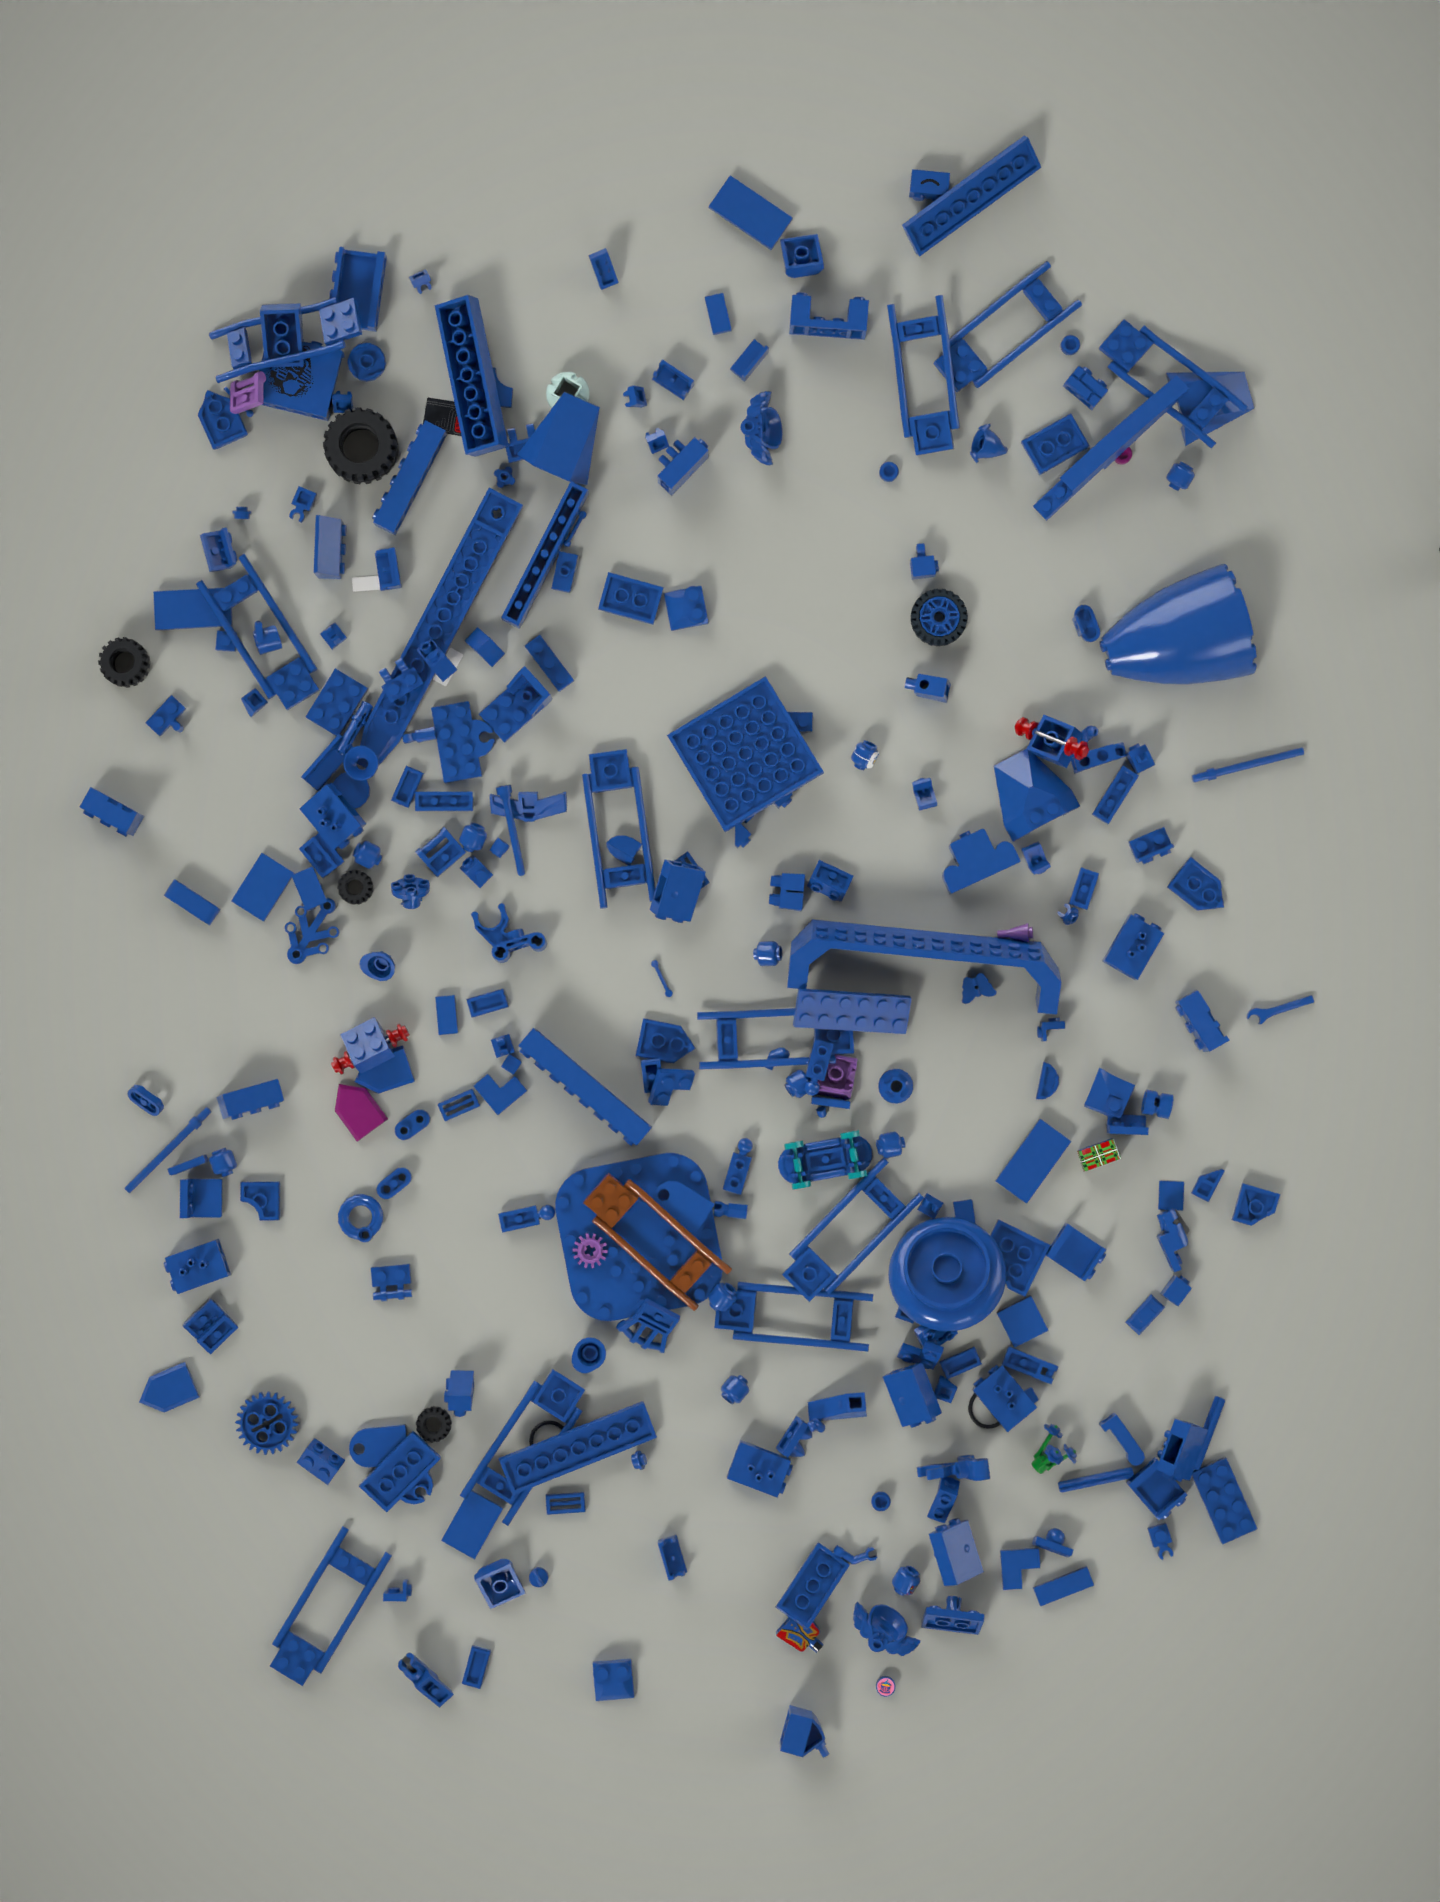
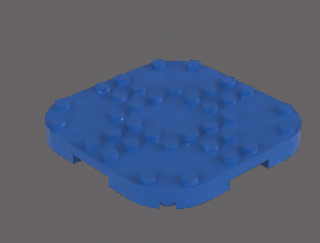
[555,1153,723,1321]

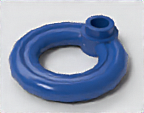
[338,1194,383,1242]

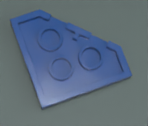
[990,1219,1050,1297]

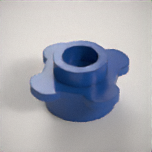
[494,467,515,488]

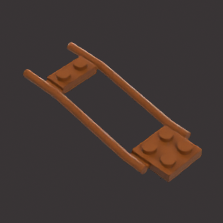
[583,1173,732,1311]

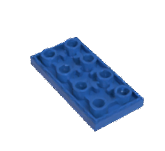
[709,175,793,250]
[153,588,233,630]
[995,1119,1072,1204]

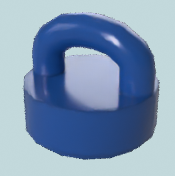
[529,1567,548,1587]

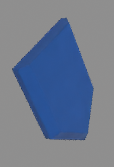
[198,390,248,450]
[1167,857,1224,911]
[636,1018,696,1063]
[354,1045,415,1094]
[139,1362,200,1412]

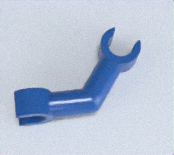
[833,1545,877,1565]

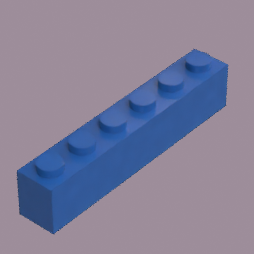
[372,420,447,536]

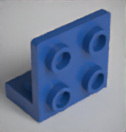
[180,1179,222,1218]

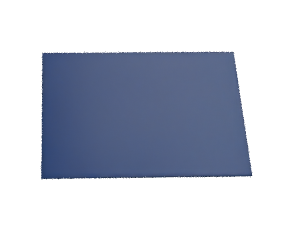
[1158,1181,1184,1211]

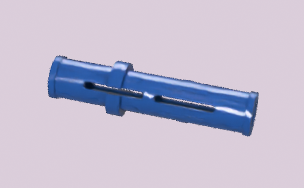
[335,701,373,756]

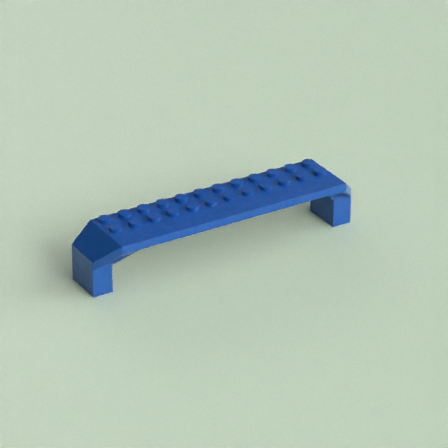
[787,919,1061,1015]

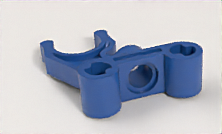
[471,903,547,963]
[917,1455,990,1481]

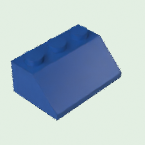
[314,515,347,579]

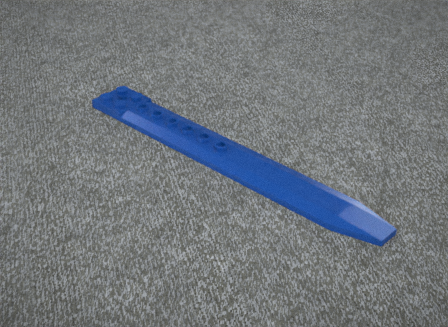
[357,488,523,768]

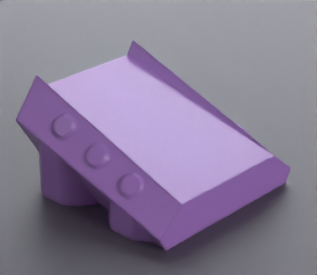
[816,1055,858,1100]

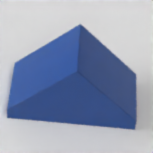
[464,627,505,667]

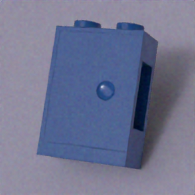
[657,437,709,496]
[299,783,367,850]
[650,859,706,923]
[1102,913,1165,980]
[164,1239,231,1294]
[883,1362,942,1428]
[972,1365,1037,1432]
[1156,1419,1208,1482]
[727,1440,793,1498]
[929,1518,984,1586]

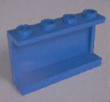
[329,247,387,332]

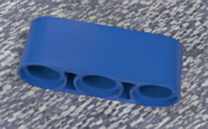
[164,879,221,925]

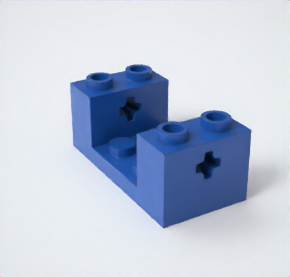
[789,292,869,340]

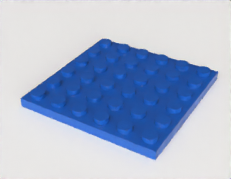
[667,676,824,832]

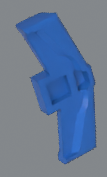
[489,791,567,822]

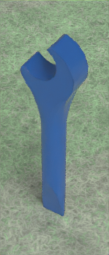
[1246,995,1314,1024]

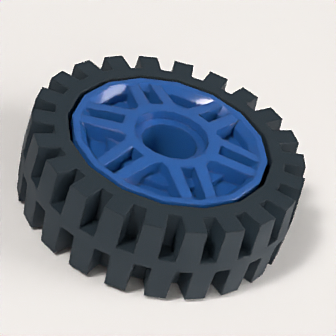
[911,588,968,647]

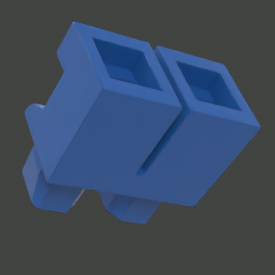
[769,873,805,911]

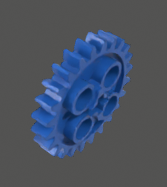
[235,1391,299,1455]

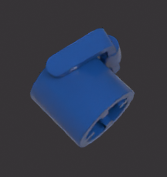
[253,621,282,655]

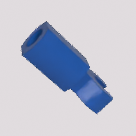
[402,727,436,744]
[714,1201,748,1219]

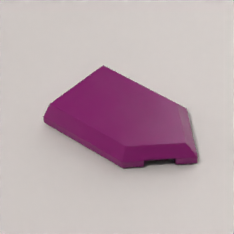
[335,1084,388,1142]

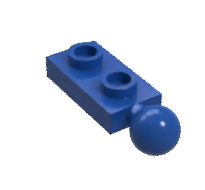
[804,1039,834,1096]
[723,1138,753,1195]
[498,1205,555,1233]

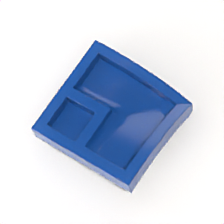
[1084,1068,1135,1121]

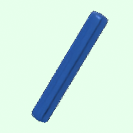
[1194,1396,1225,1470]
[1058,1467,1134,1493]

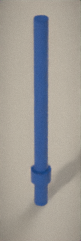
[1192,747,1304,783]
[125,1107,212,1193]

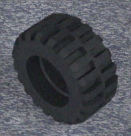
[323,407,398,484]

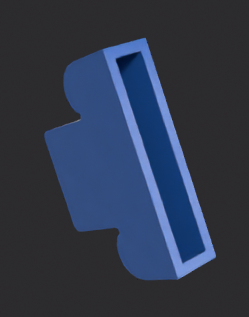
[942,829,1021,894]

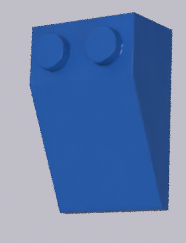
[260,303,304,367]

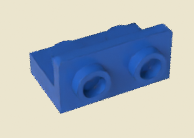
[1128,827,1174,865]
[807,860,853,902]
[1107,1115,1149,1135]

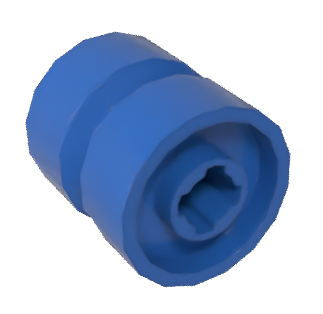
[1141,1089,1173,1119]

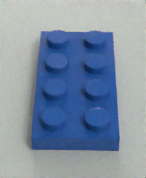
[1192,1457,1257,1545]
[775,1542,850,1630]

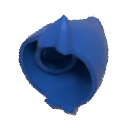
[970,424,1008,463]

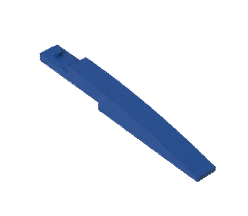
[1033,376,1190,521]

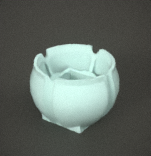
[546,372,590,408]

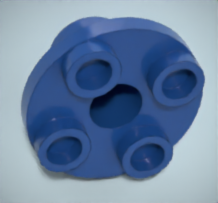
[391,874,430,909]

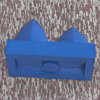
[776,1416,813,1458]

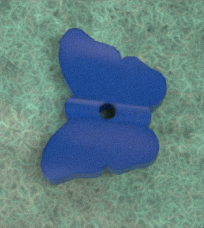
[962,973,997,1004]

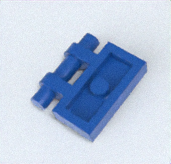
[371,1264,412,1302]

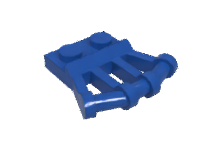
[616,1298,680,1353]

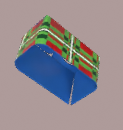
[1077,1138,1121,1172]

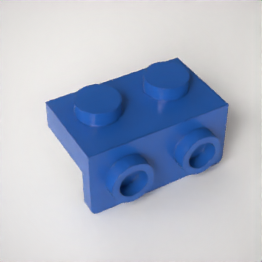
[200,527,237,572]
[297,1438,345,1485]

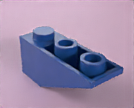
[808,1392,867,1422]

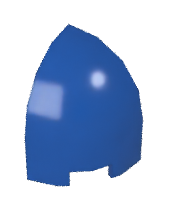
[606,835,642,866]

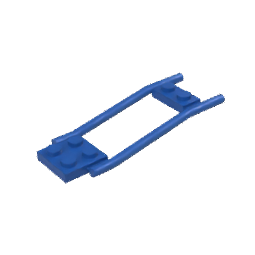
[933,261,1082,393]
[887,295,960,456]
[209,297,362,383]
[1099,319,1249,449]
[196,554,320,711]
[582,749,656,909]
[697,1008,854,1070]
[782,1157,924,1302]
[714,1282,873,1352]
[460,1369,585,1526]
[270,1526,392,1686]

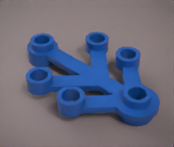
[285,898,340,964]

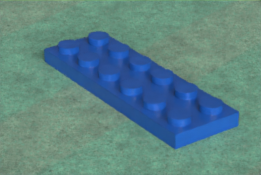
[793,988,912,1034]

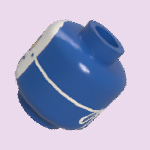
[851,740,879,770]

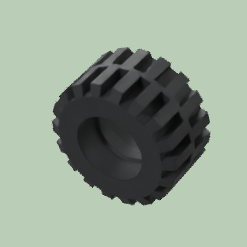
[98,637,150,688]

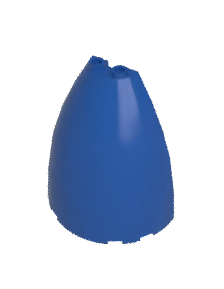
[1099,564,1257,684]

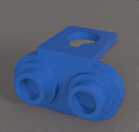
[1072,605,1100,642]

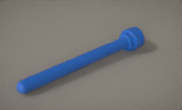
[496,785,525,876]

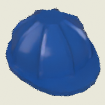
[359,951,395,981]
[572,1337,606,1373]

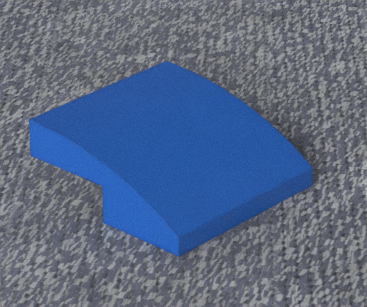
[183,1298,238,1355]

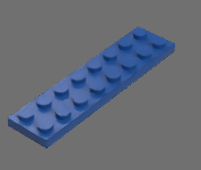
[902,135,1041,257]
[499,1401,657,1495]

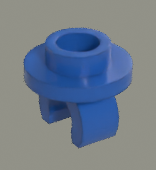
[1057,904,1079,925]

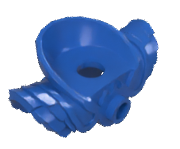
[740,391,782,466]
[853,1602,921,1656]

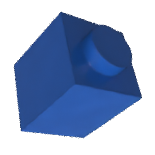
[1160,1275,1192,1306]

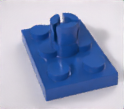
[921,1596,984,1635]

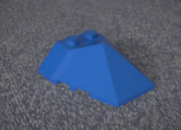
[994,749,1080,842]

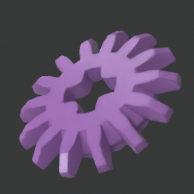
[573,1233,608,1268]

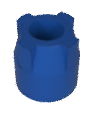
[490,838,510,858]

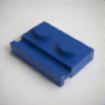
[299,833,345,879]

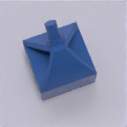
[779,1705,829,1758]

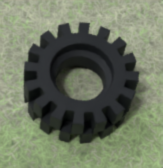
[337,870,373,905]
[416,1406,452,1443]

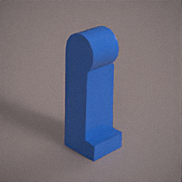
[1071,742,1127,774]
[1099,1413,1145,1466]

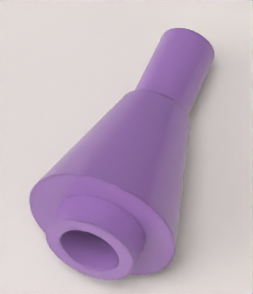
[997,923,1033,942]

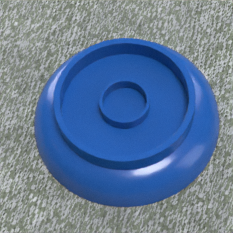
[888,1217,1006,1331]

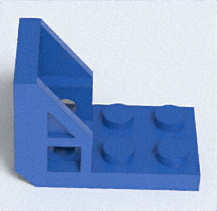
[479,666,552,743]

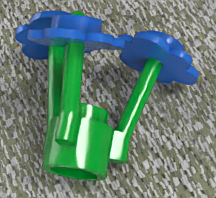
[1031,1424,1077,1474]

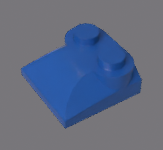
[780,234,824,278]
[664,586,708,631]
[474,1559,526,1609]
[593,1659,634,1701]

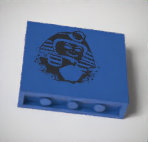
[259,339,345,421]

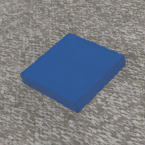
[997,1295,1049,1348]

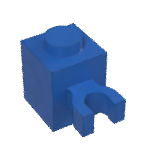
[910,543,939,580]
[1127,743,1155,774]

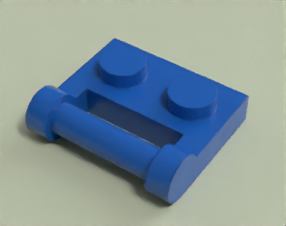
[415,827,466,878]

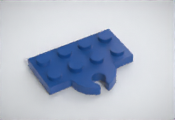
[431,701,495,783]
[359,1431,441,1512]

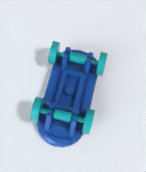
[778,1130,872,1190]

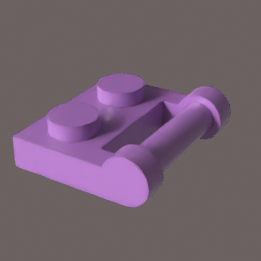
[230,371,266,414]

